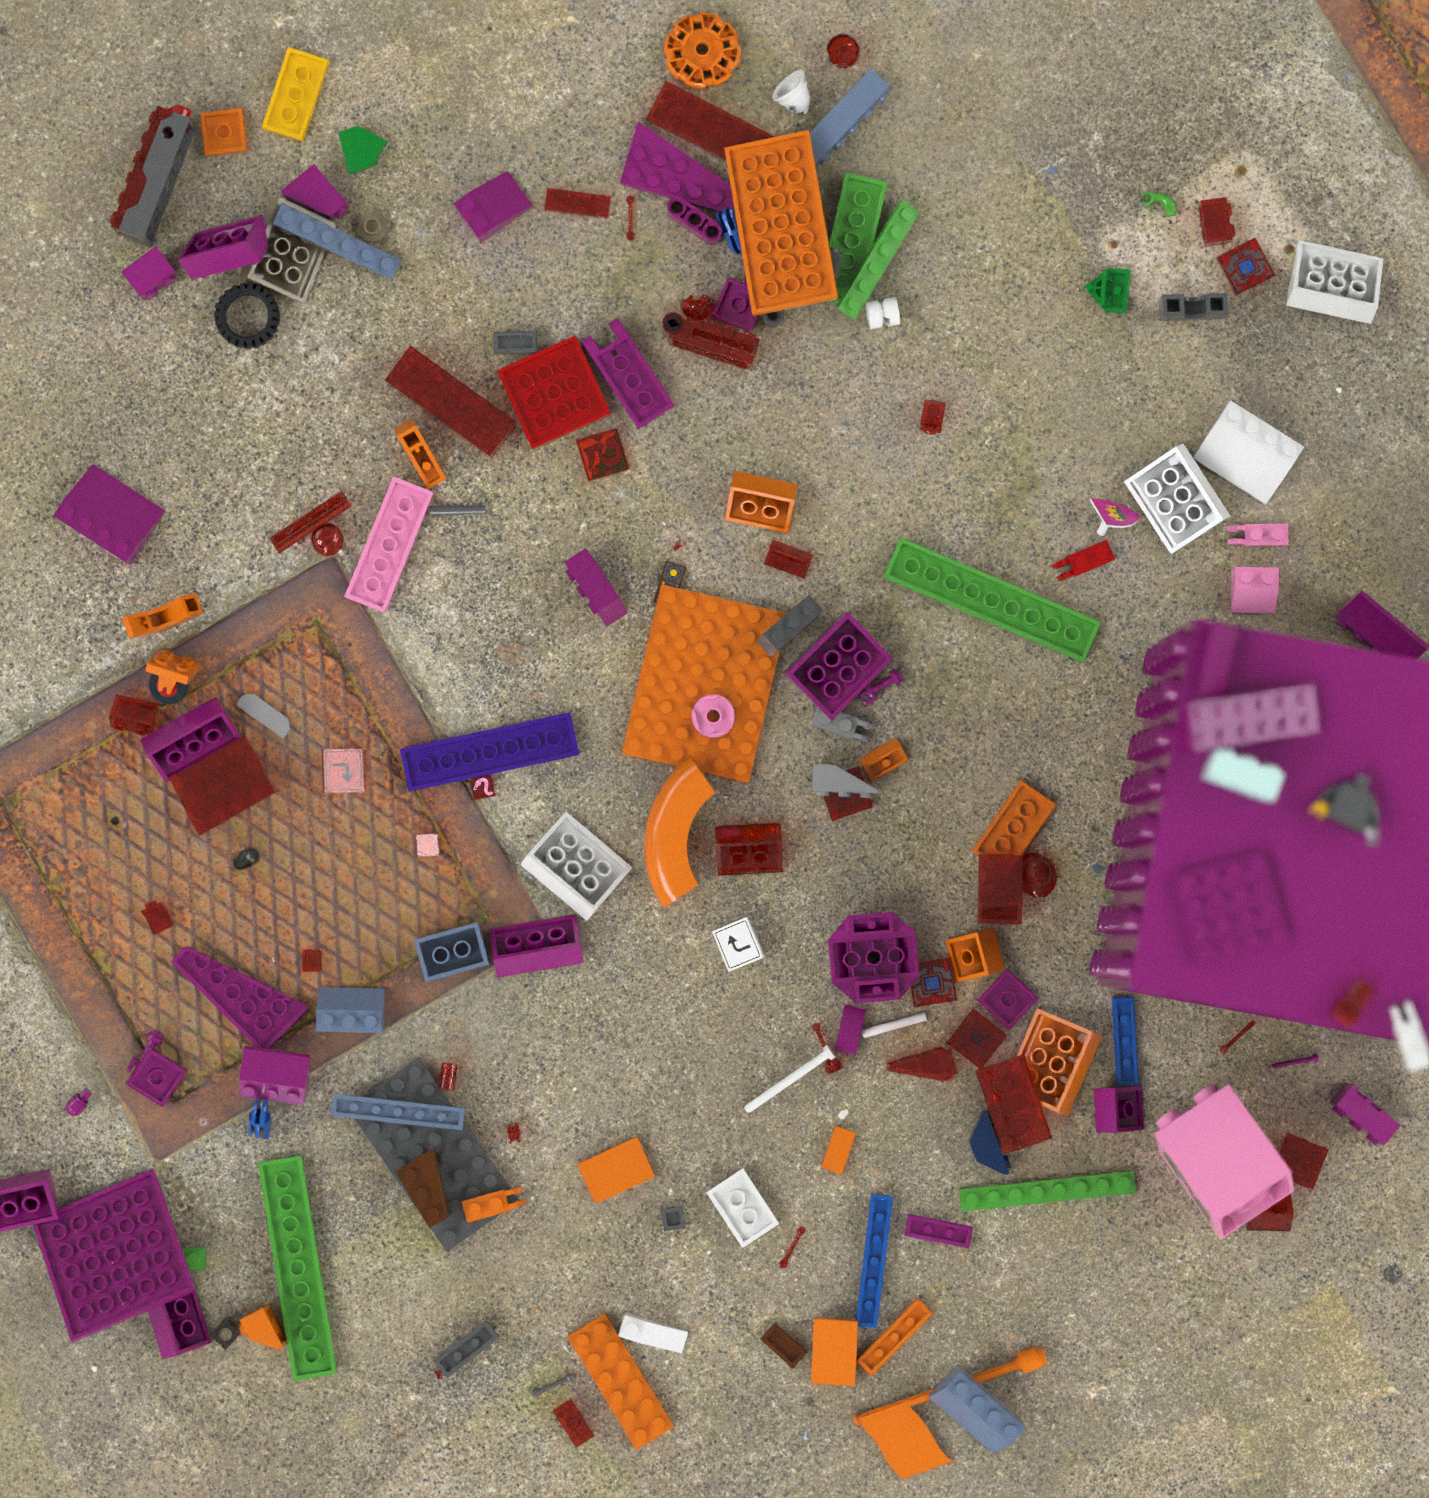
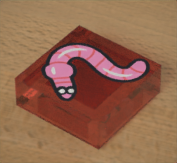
[470,775,496,800]

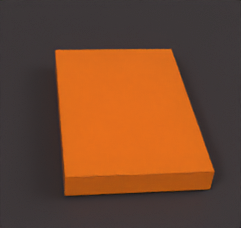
[577,1136,655,1204]
[811,1317,858,1386]

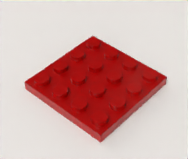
[497,335,611,450]

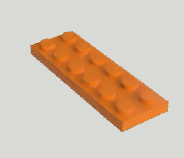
[567,1313,674,1450]

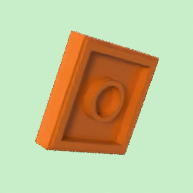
[199,108,248,157]

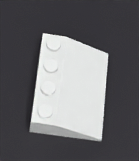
[1286,240,1383,324]
[1193,400,1304,505]
[1124,443,1230,554]
[520,812,632,921]

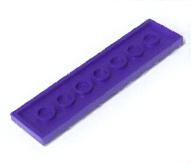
[400,712,580,792]

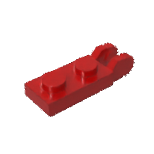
[1052,540,1115,582]

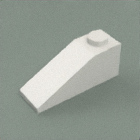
[618,1312,688,1353]

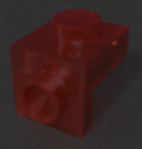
[920,399,946,435]

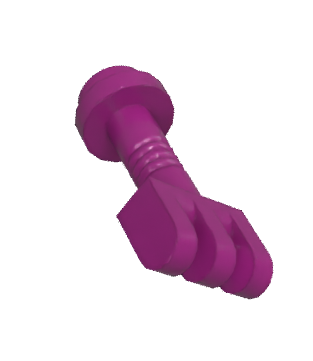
[858,669,904,707]
[126,1029,164,1072]

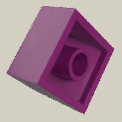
[121,246,178,300]
[1094,1086,1144,1133]

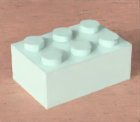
[1201,747,1284,803]

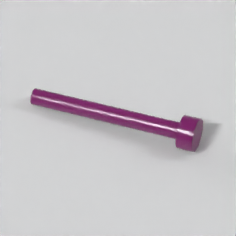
[1272,1054,1319,1068]

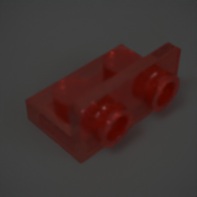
[109,694,159,736]

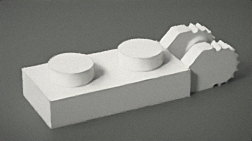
[1390,1001,1429,1071]

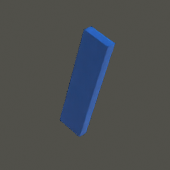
[1111,997,1139,1085]

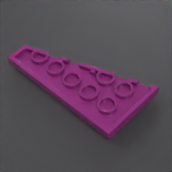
[620,122,734,212]
[171,946,310,1049]

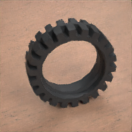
[214,283,280,349]

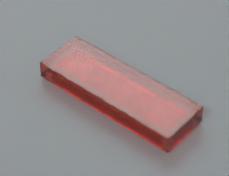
[544,188,611,219]

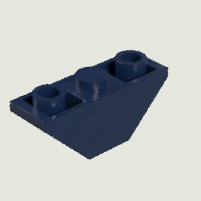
[968,1110,1011,1175]

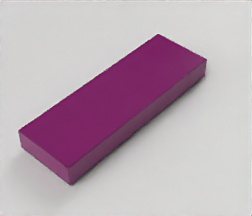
[904,1214,973,1248]

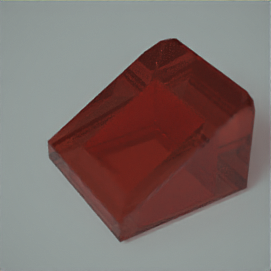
[416,833,440,856]
[302,950,322,972]

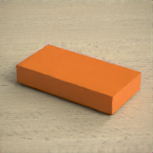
[821,1125,856,1175]

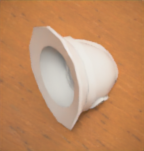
[772,70,810,114]

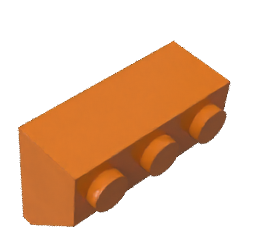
[724,471,798,533]

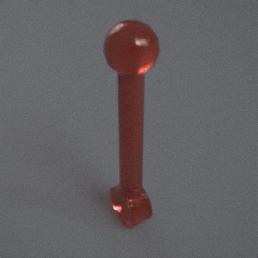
[626,195,635,241]
[1219,1020,1256,1054]
[779,1226,806,1268]

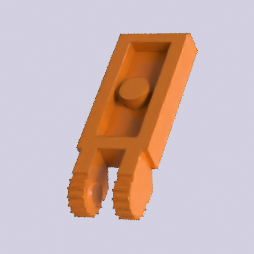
[462,1186,526,1223]

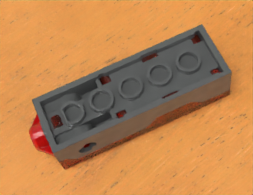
[110,105,197,248]

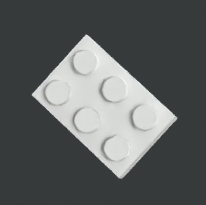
[706,1168,779,1248]

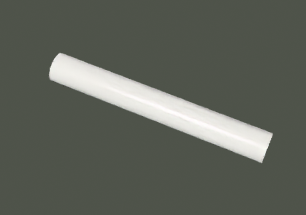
[862,1012,927,1038]

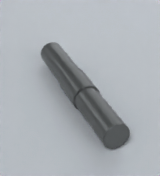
[429,505,486,515]

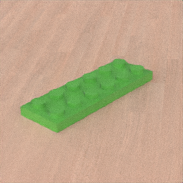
[827,173,888,304]

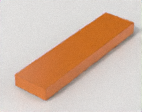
[856,1298,933,1377]

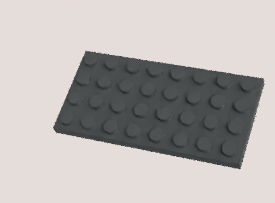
[354,1057,519,1252]

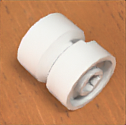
[865,297,900,330]

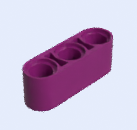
[667,197,722,245]

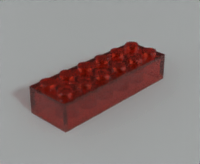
[385,345,517,460]

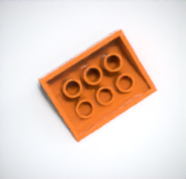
[1003,1008,1102,1117]

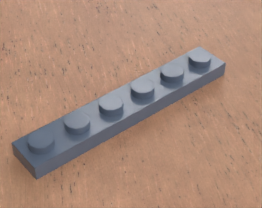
[272,204,401,280]
[331,1093,465,1130]

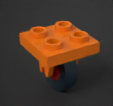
[145,650,200,705]

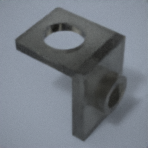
[210,1316,241,1350]

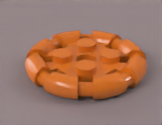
[663,12,741,89]

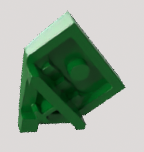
[338,126,388,175]
[1084,268,1131,314]

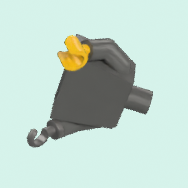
[1310,774,1379,845]

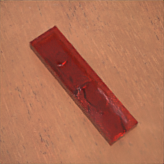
[269,491,351,554]

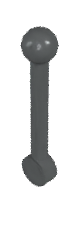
[532,1374,575,1397]

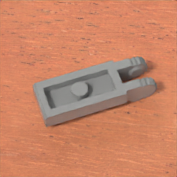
[811,707,875,743]

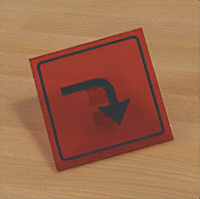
[322,749,364,793]

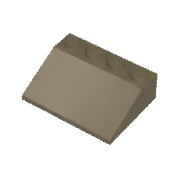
[239,197,336,304]

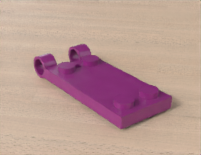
[581,318,675,430]

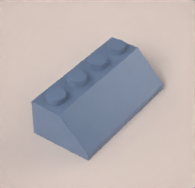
[928,1364,1026,1453]

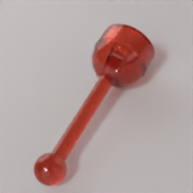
[812,1023,843,1075]

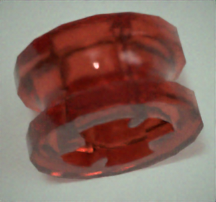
[507,1123,521,1144]

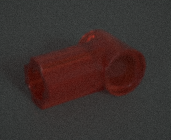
[1330,978,1375,1029]

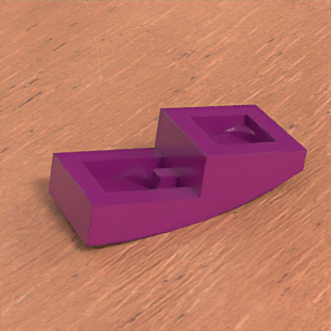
[834,1005,866,1056]

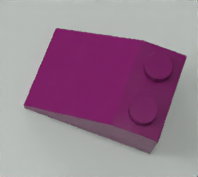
[453,171,533,244]

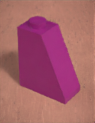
[281,164,349,221]

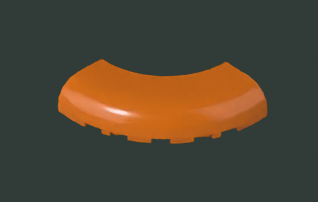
[644,756,716,908]

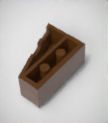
[395,1147,450,1229]

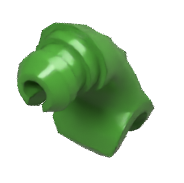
[1140,191,1177,217]

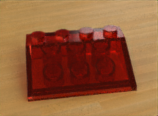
[169,735,278,836]
[882,1045,958,1083]

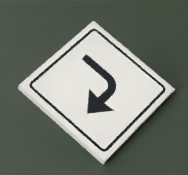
[712,917,765,972]

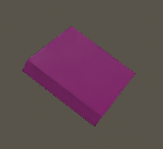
[711,277,758,333]
[977,968,1039,1030]
[125,1047,187,1107]

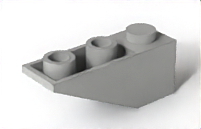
[812,764,878,798]

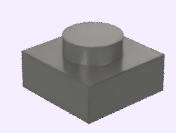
[661,1206,686,1231]

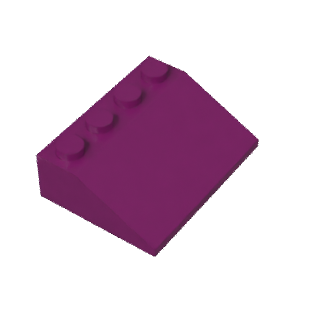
[53,464,166,565]
[1333,590,1429,659]
[782,611,893,720]

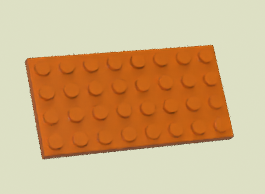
[724,130,839,316]

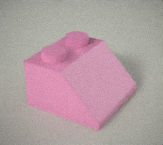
[1231,567,1279,614]

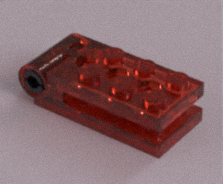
[662,312,760,371]

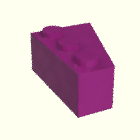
[565,548,628,627]
[1329,1082,1401,1146]

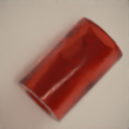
[438,1062,458,1091]

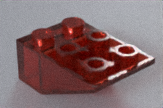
[976,854,1023,925]

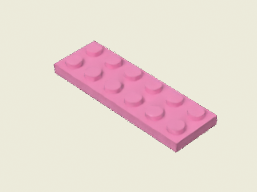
[344,476,434,613]

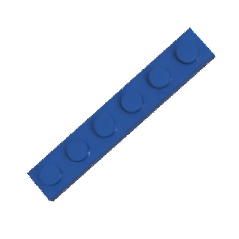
[856,1193,893,1329]

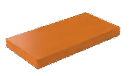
[972,780,1057,876]

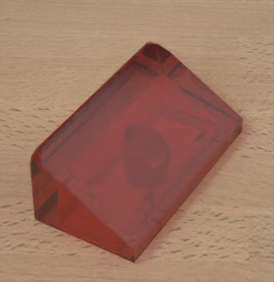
[764,540,813,579]

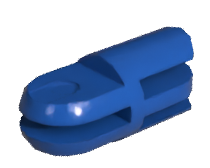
[716,206,742,254]
[248,1098,271,1139]

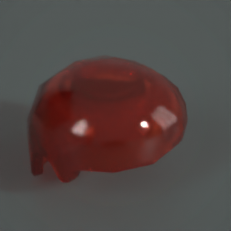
[826,34,860,69]
[680,295,715,321]
[311,522,344,556]

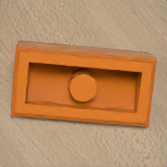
[859,738,909,782]

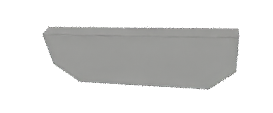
[236,693,291,739]

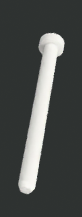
[744,1045,836,1113]

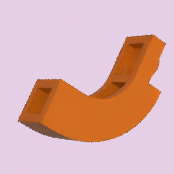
[122,593,203,639]

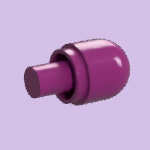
[66,1088,92,1116]

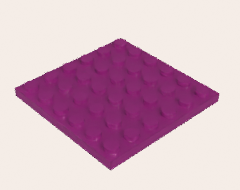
[33,1169,197,1343]

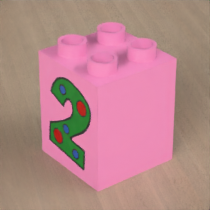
[1154,1084,1294,1240]

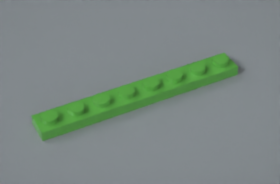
[959,1170,1136,1212]

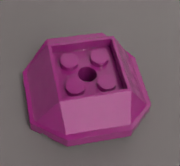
[828,912,919,1003]

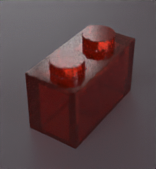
[1198,197,1235,247]

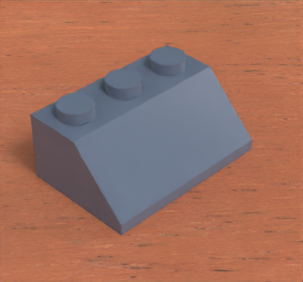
[316,987,385,1033]

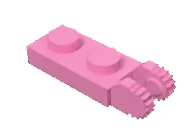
[1227,524,1289,547]

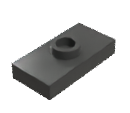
[493,331,538,355]

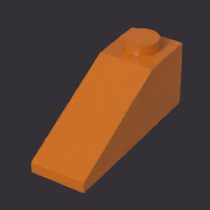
[393,418,446,489]

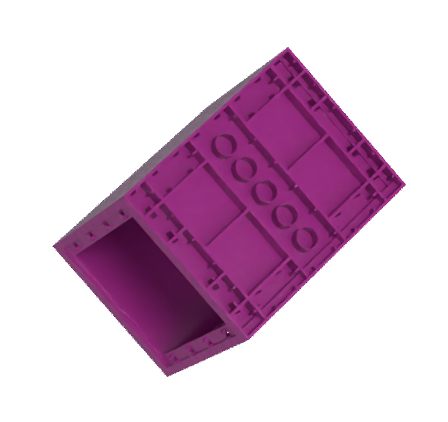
[1089,618,1429,1046]

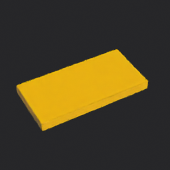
[261,47,330,142]

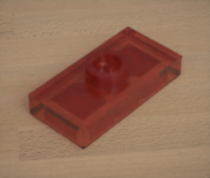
[552,1398,595,1448]

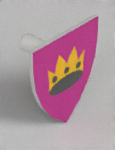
[1090,498,1141,536]

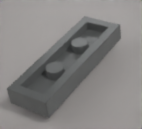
[434,1319,499,1378]

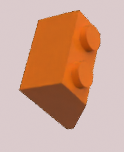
[945,928,1005,982]
[239,1303,287,1350]

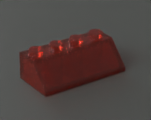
[975,1054,1052,1154]

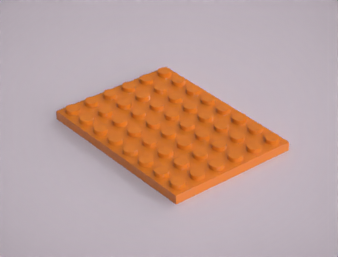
[622,584,787,783]

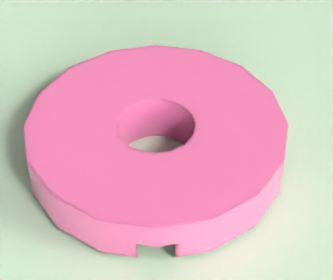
[692,694,735,738]

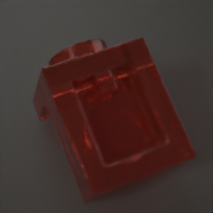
[141,900,175,935]

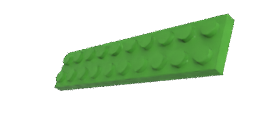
[883,537,1101,662]
[258,1155,338,1381]

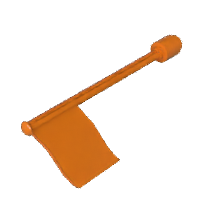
[853,1346,1048,1479]

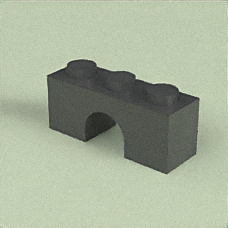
[1159,293,1228,321]
[757,595,823,657]

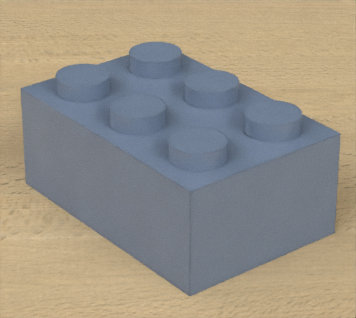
[414,922,491,982]

